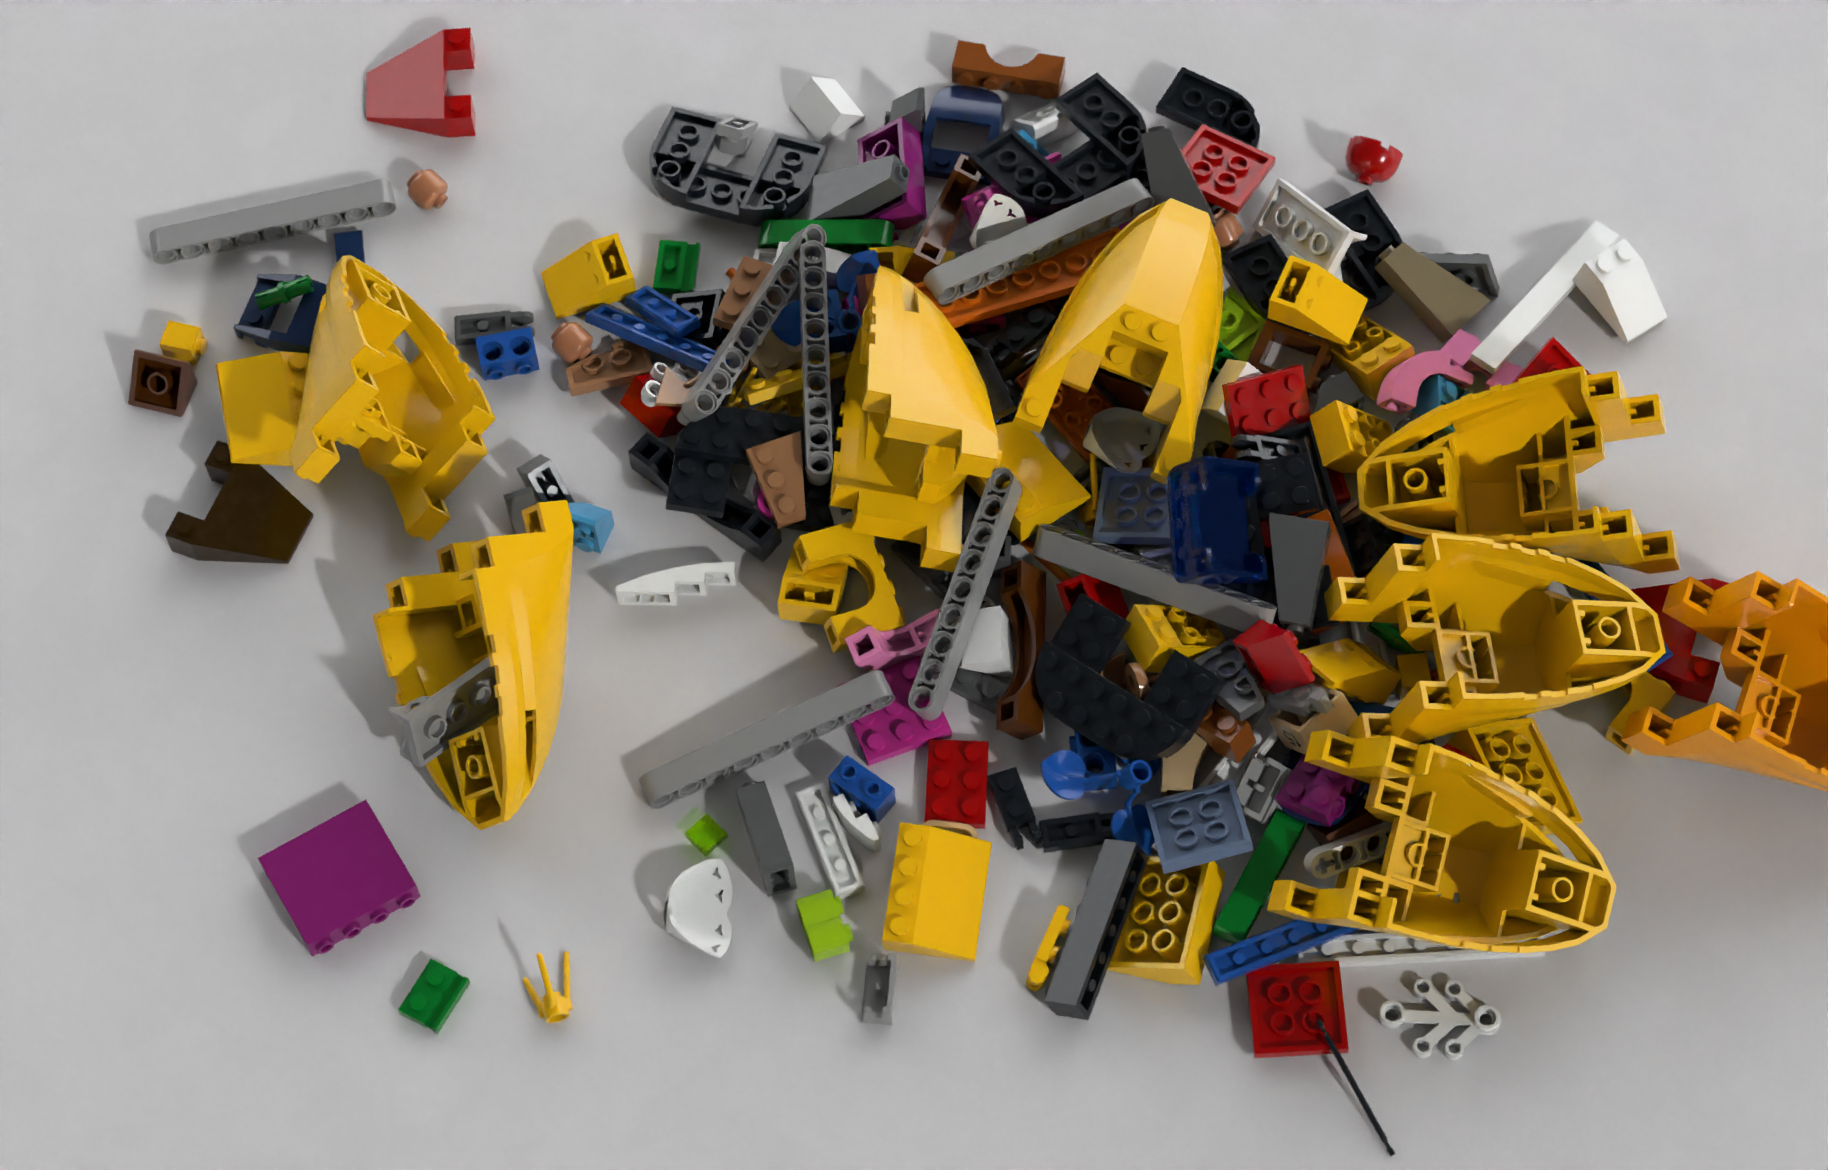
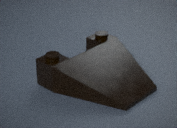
[165,440,314,564]

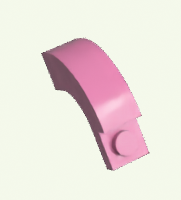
[1376,351,1474,415]
[845,609,940,671]

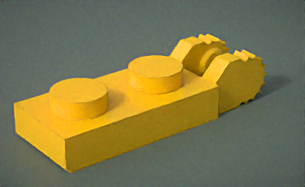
[1025,904,1072,992]

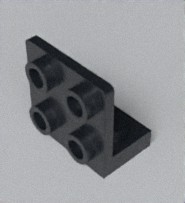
[1342,512,1404,578]

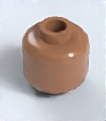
[407,169,448,210]
[1212,208,1243,251]
[551,322,593,364]

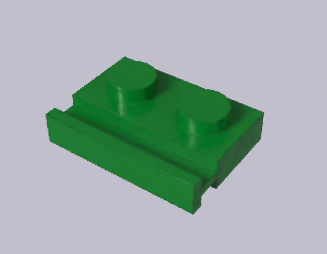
[653,240,701,294]
[398,959,470,1034]

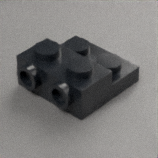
[671,289,730,350]

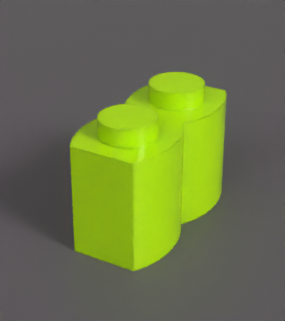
[796,889,854,962]

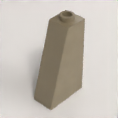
[1374,242,1490,343]

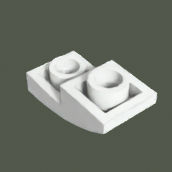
[832,793,883,853]

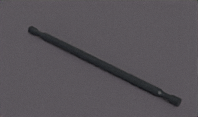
[1316,1020,1396,1156]

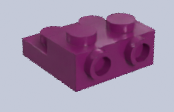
[1275,754,1360,827]

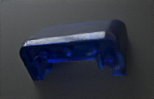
[1167,456,1268,584]

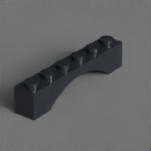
[628,432,782,562]

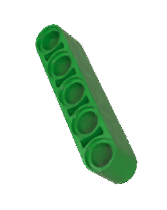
[758,219,895,255]
[1212,810,1306,944]

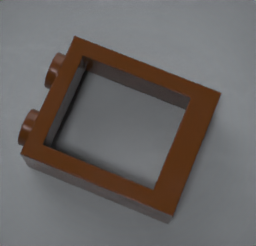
[1247,320,1333,400]

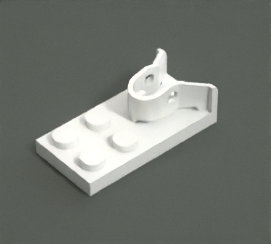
[1252,178,1368,282]

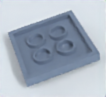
[1093,467,1191,545]
[1145,779,1254,874]

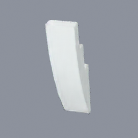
[616,562,737,606]

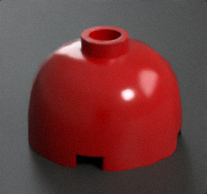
[1345,136,1403,186]

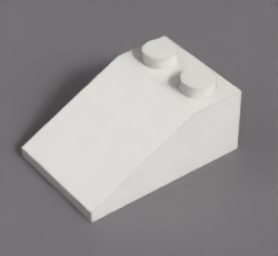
[1572,239,1667,344]

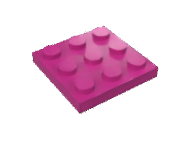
[836,656,952,766]

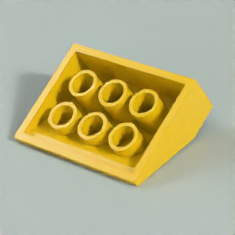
[215,351,308,466]
[966,421,1091,542]
[1447,718,1583,836]
[882,822,992,962]
[1107,856,1226,985]

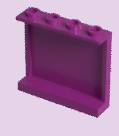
[258,800,421,957]

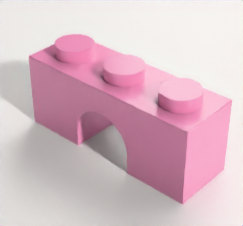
[1440,328,1523,391]

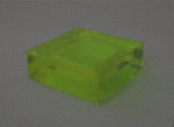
[685,814,728,857]

